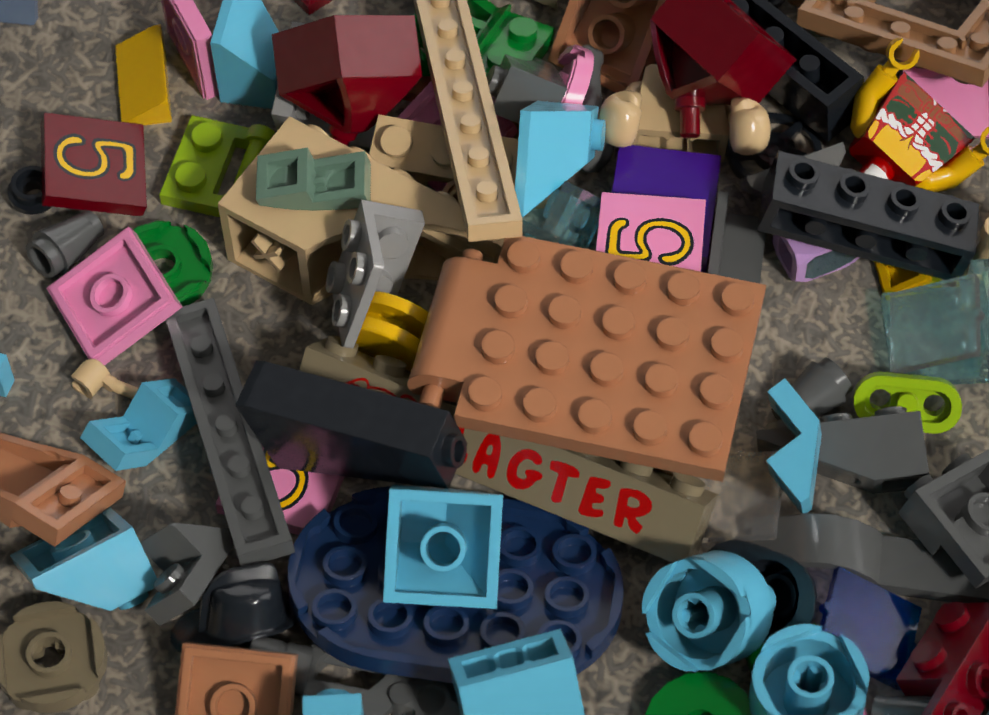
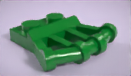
[411,0,555,77]

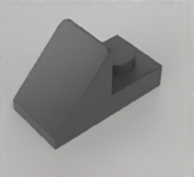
[141,523,234,626]

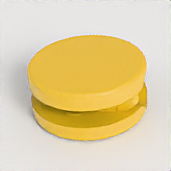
[356,291,428,371]

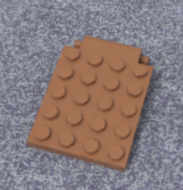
[407,236,766,482]

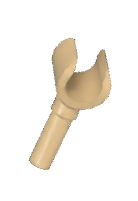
[71,359,139,399]

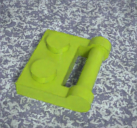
[159,115,276,217]

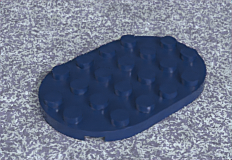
[288,486,624,683]

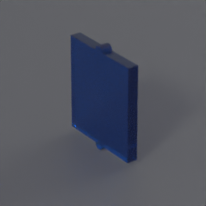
[819,567,922,690]

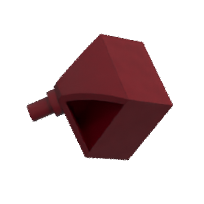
[650,0,797,138]
[271,15,422,146]

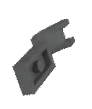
[744,513,989,603]

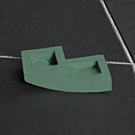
[256,147,371,211]

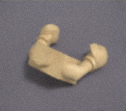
[598,64,771,162]

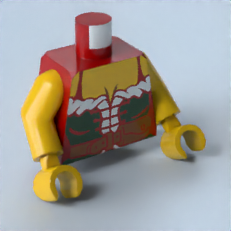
[849,37,989,192]

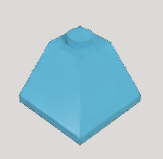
[210,0,279,109]
[515,101,606,217]
[383,485,503,609]
[10,507,157,611]

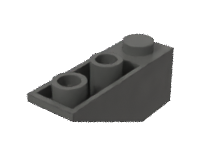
[756,406,929,494]

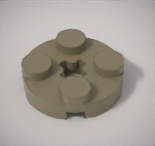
[0,601,108,713]

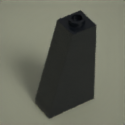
[235,360,468,489]

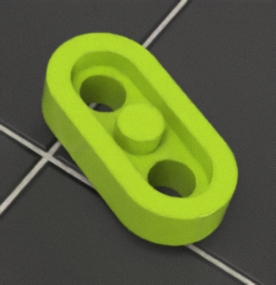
[853,371,962,434]

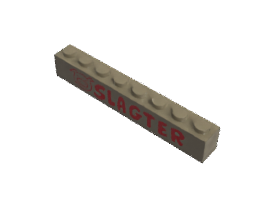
[299,335,719,562]

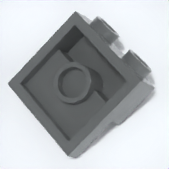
[898,449,989,588]

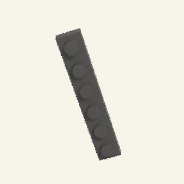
[166,298,295,567]

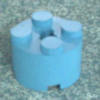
[642,550,776,672]
[748,624,870,715]

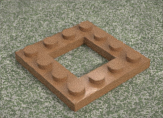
[796,0,989,88]

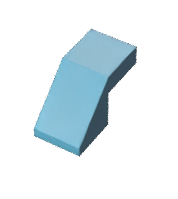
[80,378,197,471]
[766,378,822,514]

